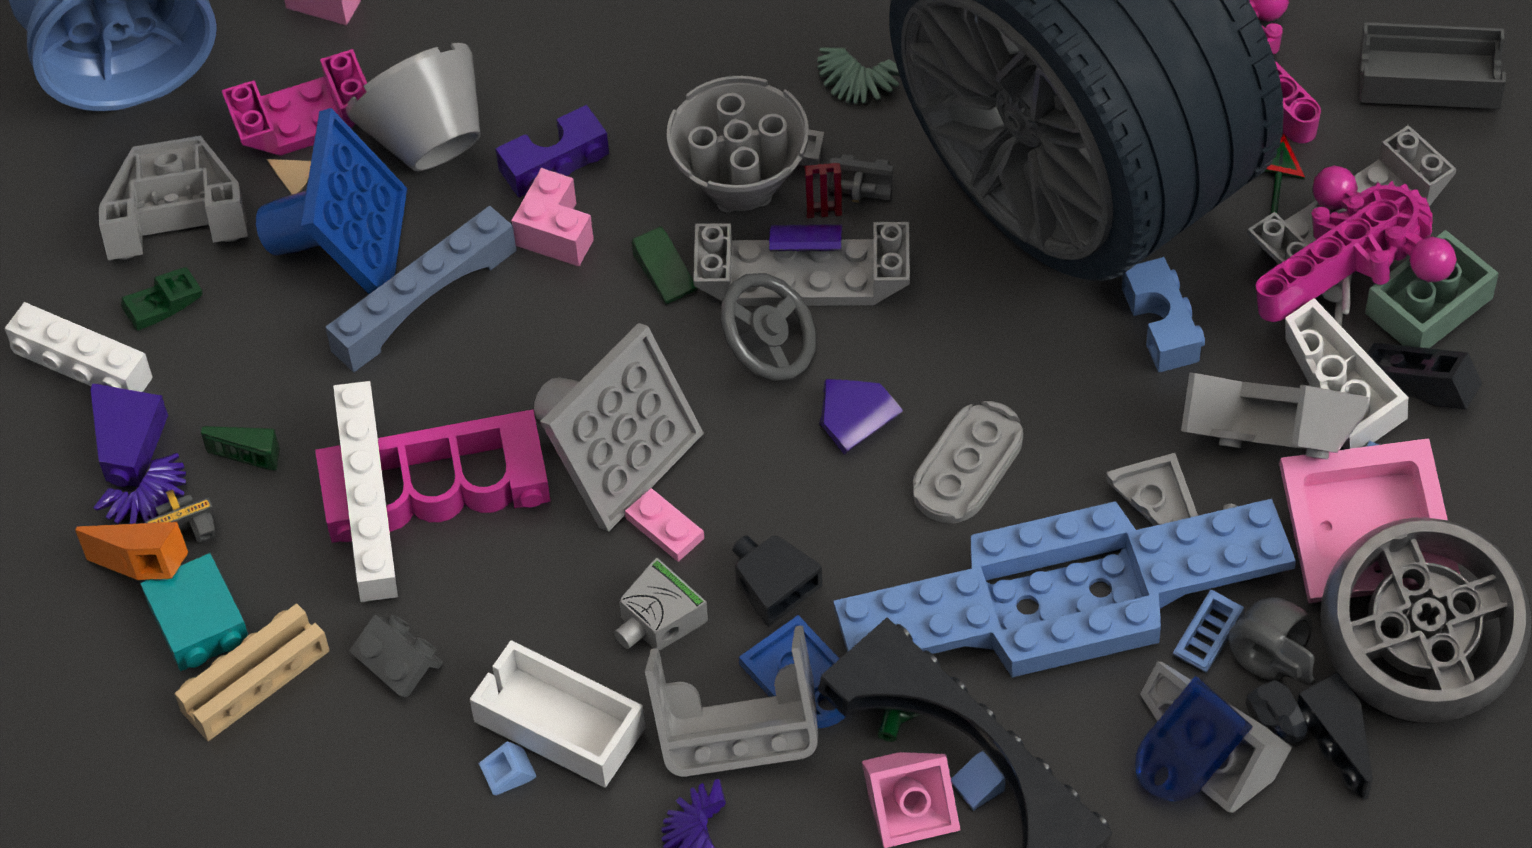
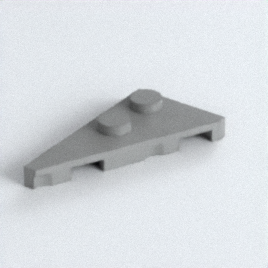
[1106,453,1198,526]

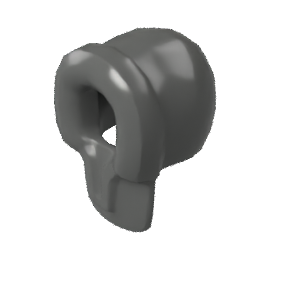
[1229,597,1316,686]

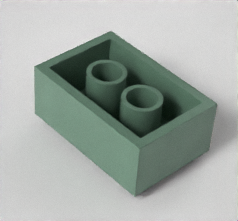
[1365,230,1499,348]

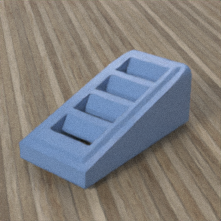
[1173,589,1244,673]

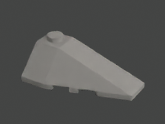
[1140,661,1292,813]

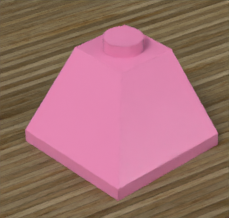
[862,752,960,848]

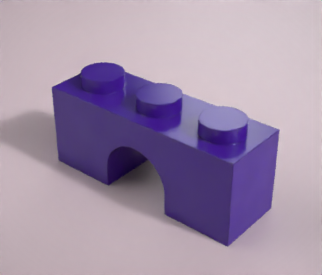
[495,105,609,198]

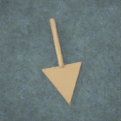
[267,159,311,195]

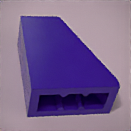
[90,383,168,487]

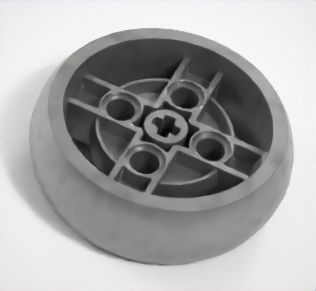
[1321,518,1531,723]

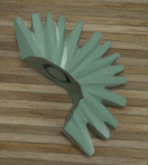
[817,47,900,104]

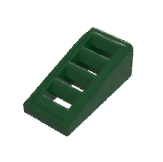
[201,426,280,470]

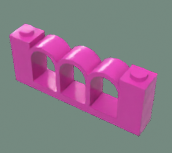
[315,409,551,543]

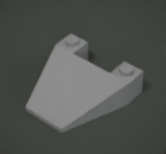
[99,136,248,260]

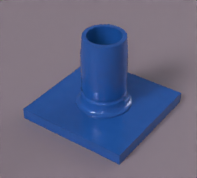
[256,108,407,294]

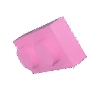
[625,488,704,562]

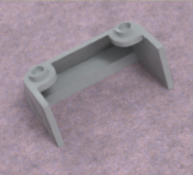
[1181,372,1369,459]
[645,625,818,777]

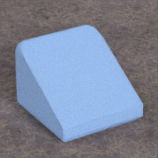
[479,741,537,795]

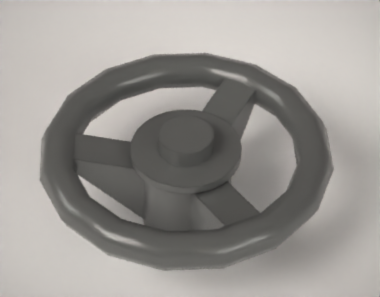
[720,273,816,381]

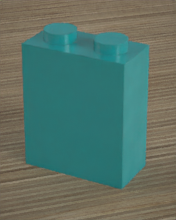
[140,553,248,672]

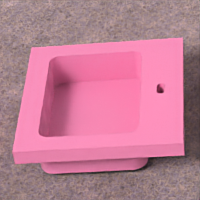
[1279,439,1460,603]

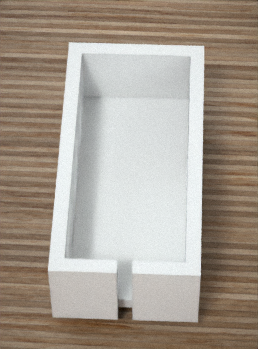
[470,640,646,788]

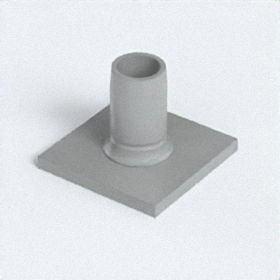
[534,323,704,532]

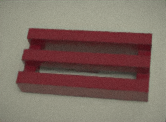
[805,163,842,218]

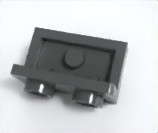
[349,614,443,698]

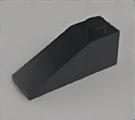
[1367,343,1482,410]

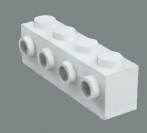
[4,302,153,392]

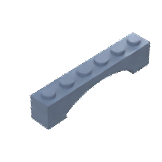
[325,206,517,373]

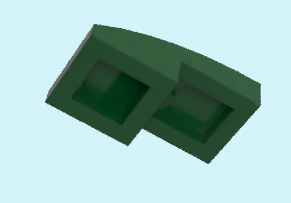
[121,267,203,331]

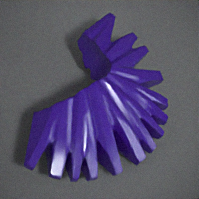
[93,453,186,525]
[661,779,726,848]

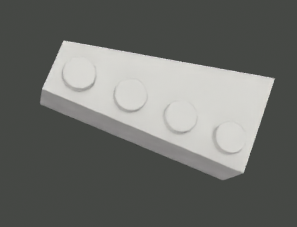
[1285,298,1408,449]

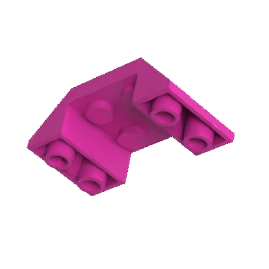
[221,49,367,156]

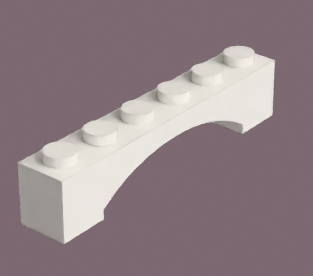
[333,381,398,602]

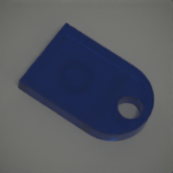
[1135,676,1253,802]

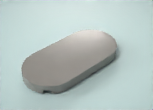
[913,401,1023,523]

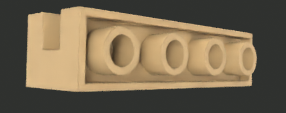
[174,603,330,741]

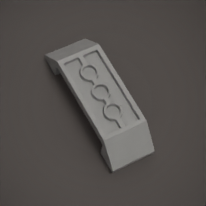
[1247,125,1457,264]
[693,222,910,306]

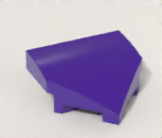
[819,379,903,454]

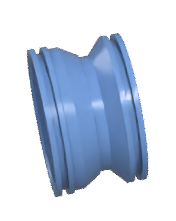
[9,0,217,111]

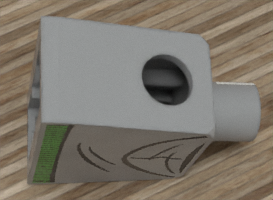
[614,558,708,650]

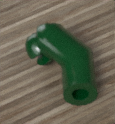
[878,709,920,742]

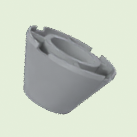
[345,43,481,171]

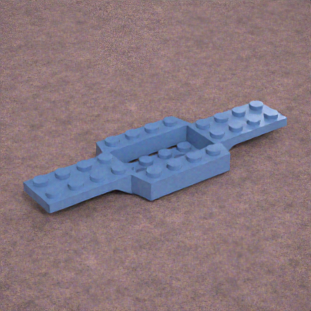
[834,499,1296,677]

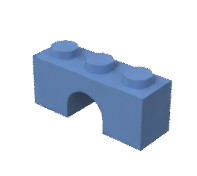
[1122,257,1205,373]

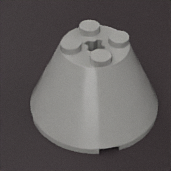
[667,76,809,212]

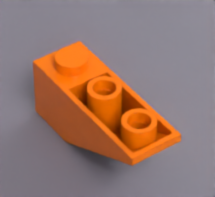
[75,522,188,580]

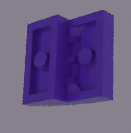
[769,224,842,251]

